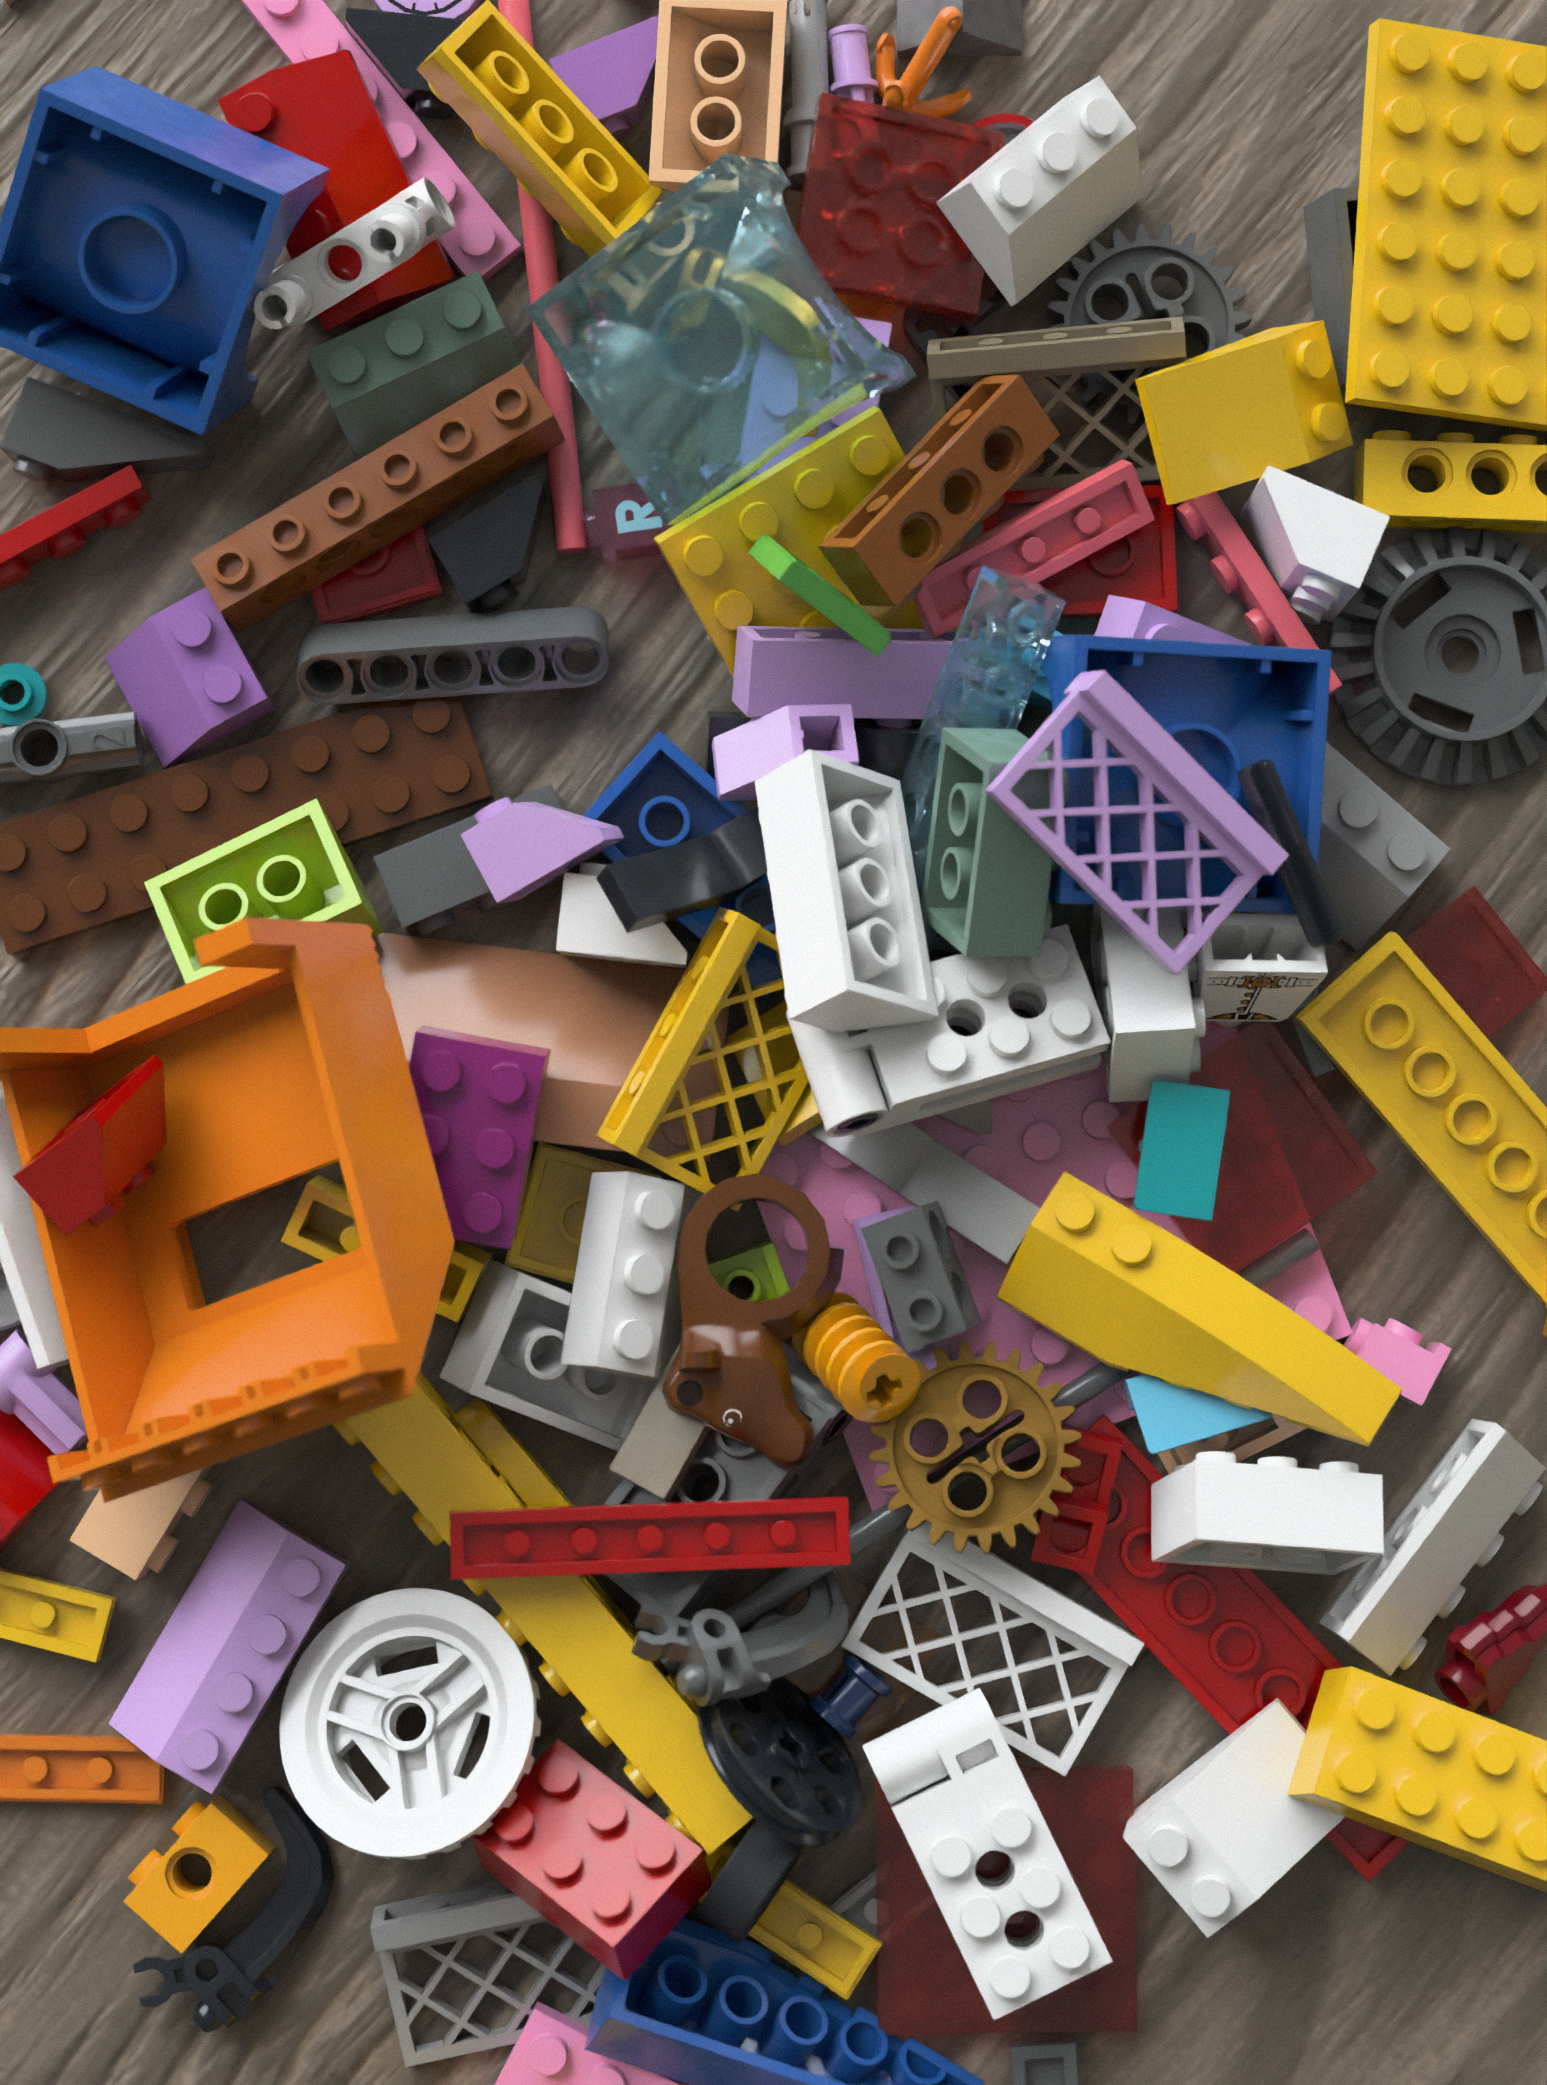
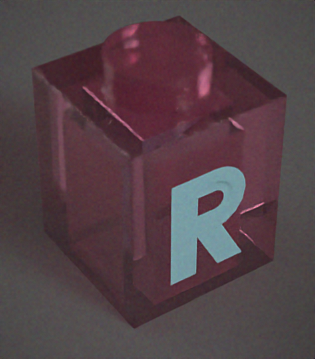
[583,478,675,564]

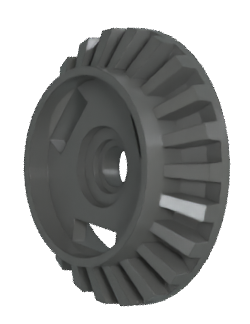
[1327,527,1547,787]

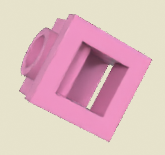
[1344,1317,1451,1406]

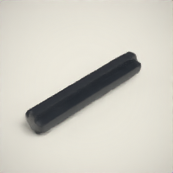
[1237,759,1345,948]

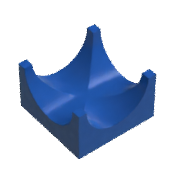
[1033,634,1332,914]

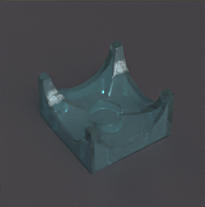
[526,153,916,525]

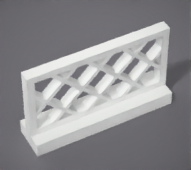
[841,1521,1144,1777]

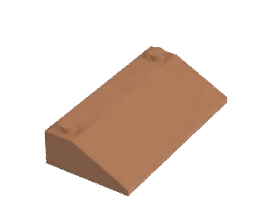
[372,933,733,1165]

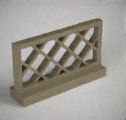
[927,316,1186,498]

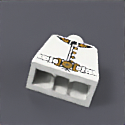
[1192,913,1328,1028]

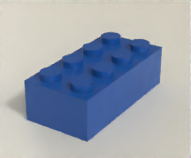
[583,731,782,1003]

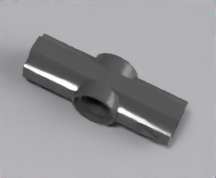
[0,711,144,786]

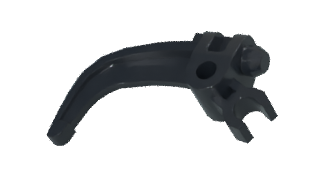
[133,1786,335,2033]

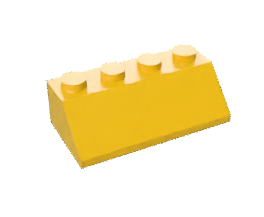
[417,0,663,260]

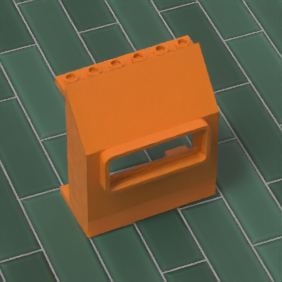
[0,917,455,1503]

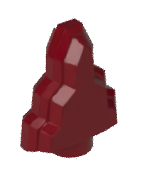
[1434,1582,1547,1716]

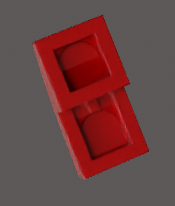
[1030,1424,1123,1575]

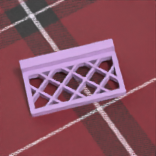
[985,670,1289,974]

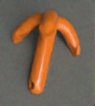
[874,6,973,122]

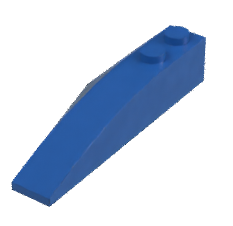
[584,1918,983,2085]

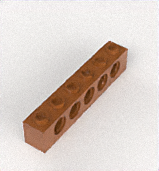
[190,363,566,633]

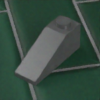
[0,376,215,484]

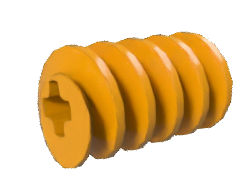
[792,1291,921,1423]

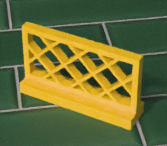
[596,907,809,1212]

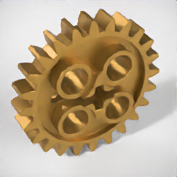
[869,1340,1081,1554]

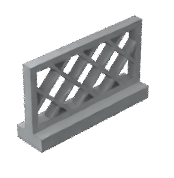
[370,1880,607,2067]

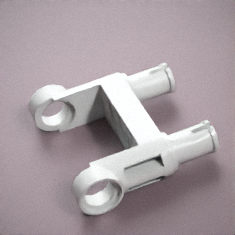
[254,177,456,329]

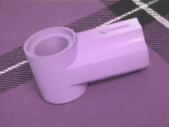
[0,1329,88,1454]

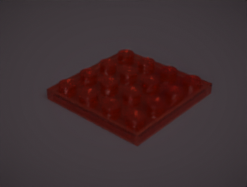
[874,1766,1137,2035]

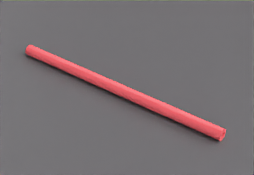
[498,0,588,555]

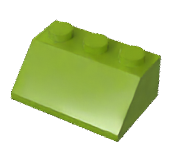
[144,798,383,984]

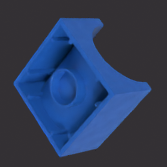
[0,66,330,436]

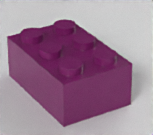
[409,1025,551,1250]

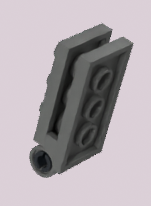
[603,1343,853,1621]

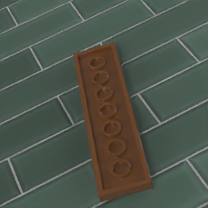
[0,696,494,956]

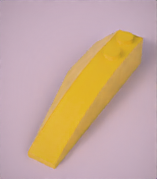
[997,1171,1403,1447]

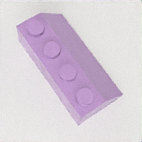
[108,1498,352,1794]

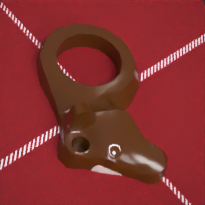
[661,1174,845,1468]

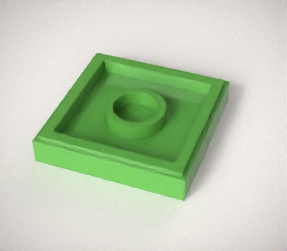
[748,535,892,657]

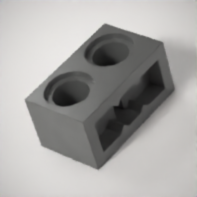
[861,1201,983,1352]

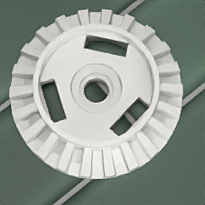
[279,1588,541,1860]

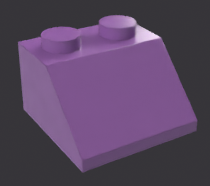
[105,587,277,769]

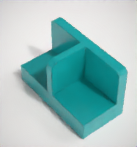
[1133,1080,1231,1222]

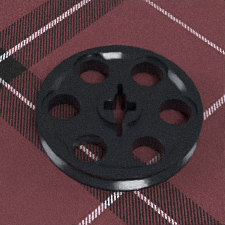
[698,1676,863,1847]

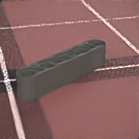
[296,606,609,705]

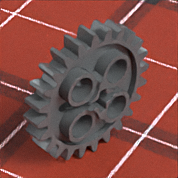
[1046,223,1252,430]

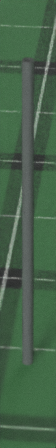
[660,1228,1320,1676]

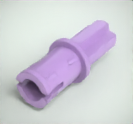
[827,24,879,155]

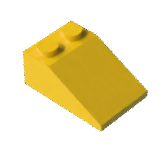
[1135,320,1353,505]

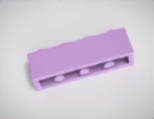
[732,626,1002,728]

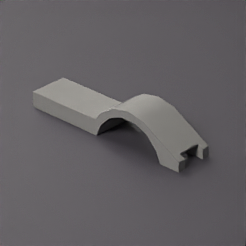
[806,1122,1040,1267]

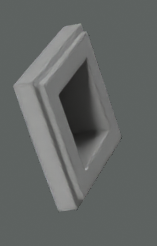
[935,1099,992,1135]

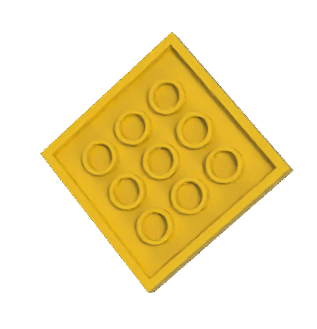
[654,406,996,678]

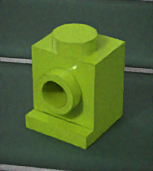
[707,1240,790,1302]

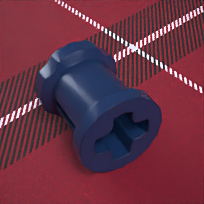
[809,1652,894,1739]

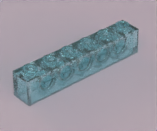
[900,565,1066,954]

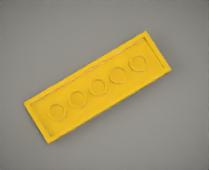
[1294,931,1547,1304]

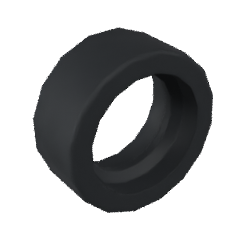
[697,1820,806,1943]

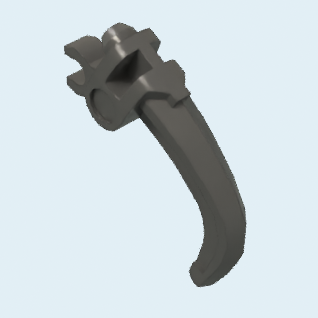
[631,1570,849,1707]

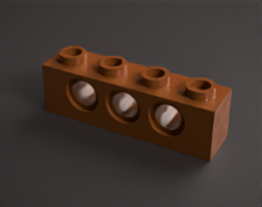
[818,374,1060,607]

